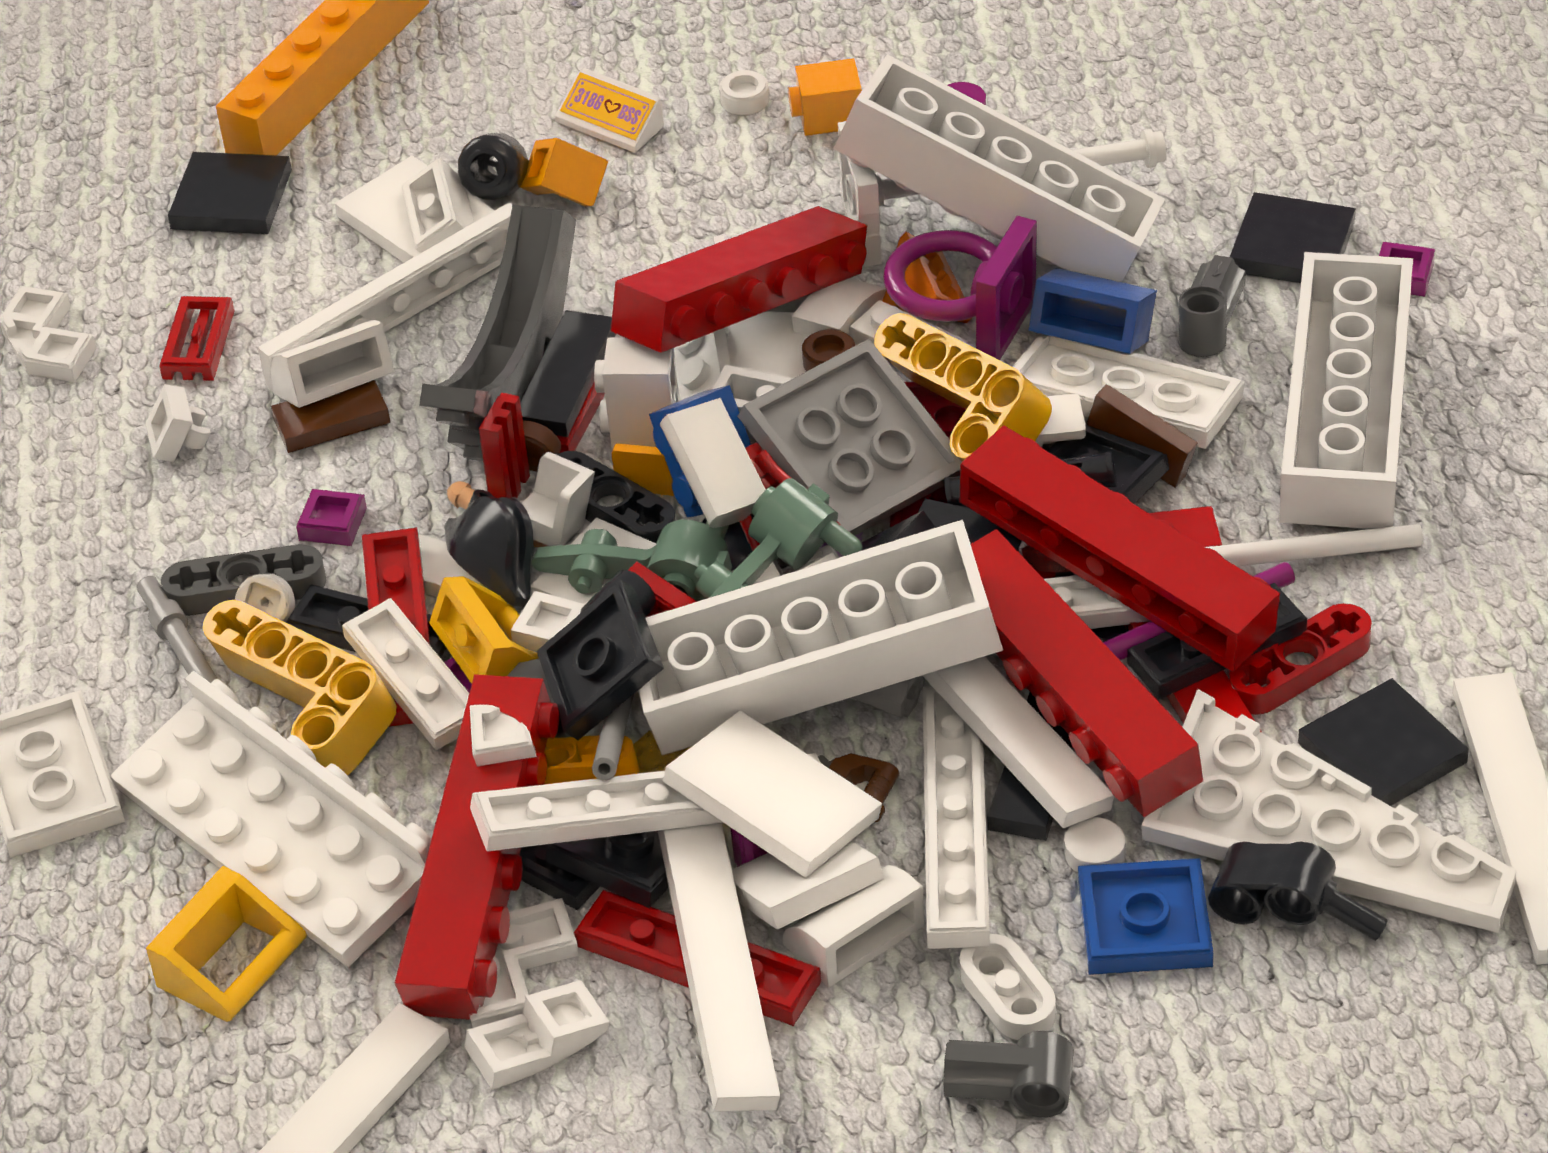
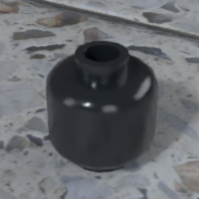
[458,133,529,200]

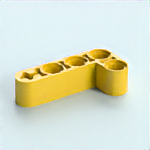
[874,313,1052,461]
[203,600,397,776]

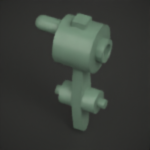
[694,478,863,599]
[532,519,732,602]

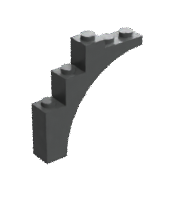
[419,205,576,461]

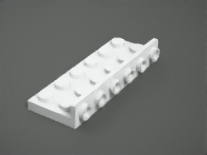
[110,671,432,968]

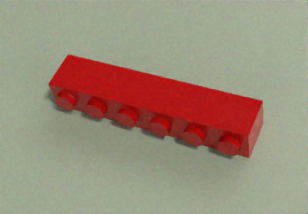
[611,206,868,353]
[959,425,1280,672]
[971,529,1203,817]
[395,674,559,1020]

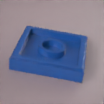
[1078,858,1214,975]

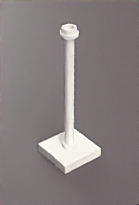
[838,121,1166,267]

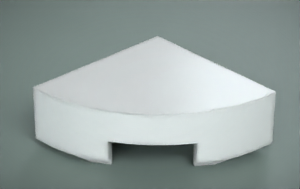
[470,705,536,766]

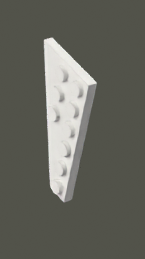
[1141,689,1517,933]

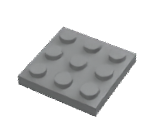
[737,339,963,536]

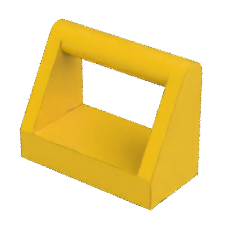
[429,576,539,684]
[146,866,307,1022]

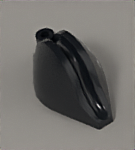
[444,489,534,607]

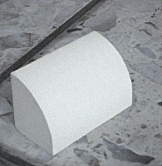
[271,320,395,408]
[660,398,766,528]
[783,865,925,988]

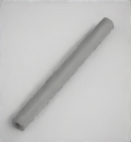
[592,694,634,780]

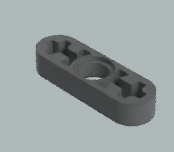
[161,544,326,616]

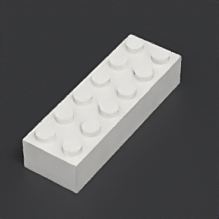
[833,54,1165,282]
[1279,252,1413,529]
[639,520,1003,755]

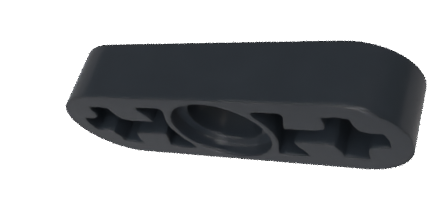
[556,451,676,543]

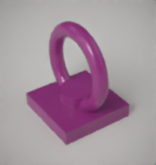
[883,216,1037,360]

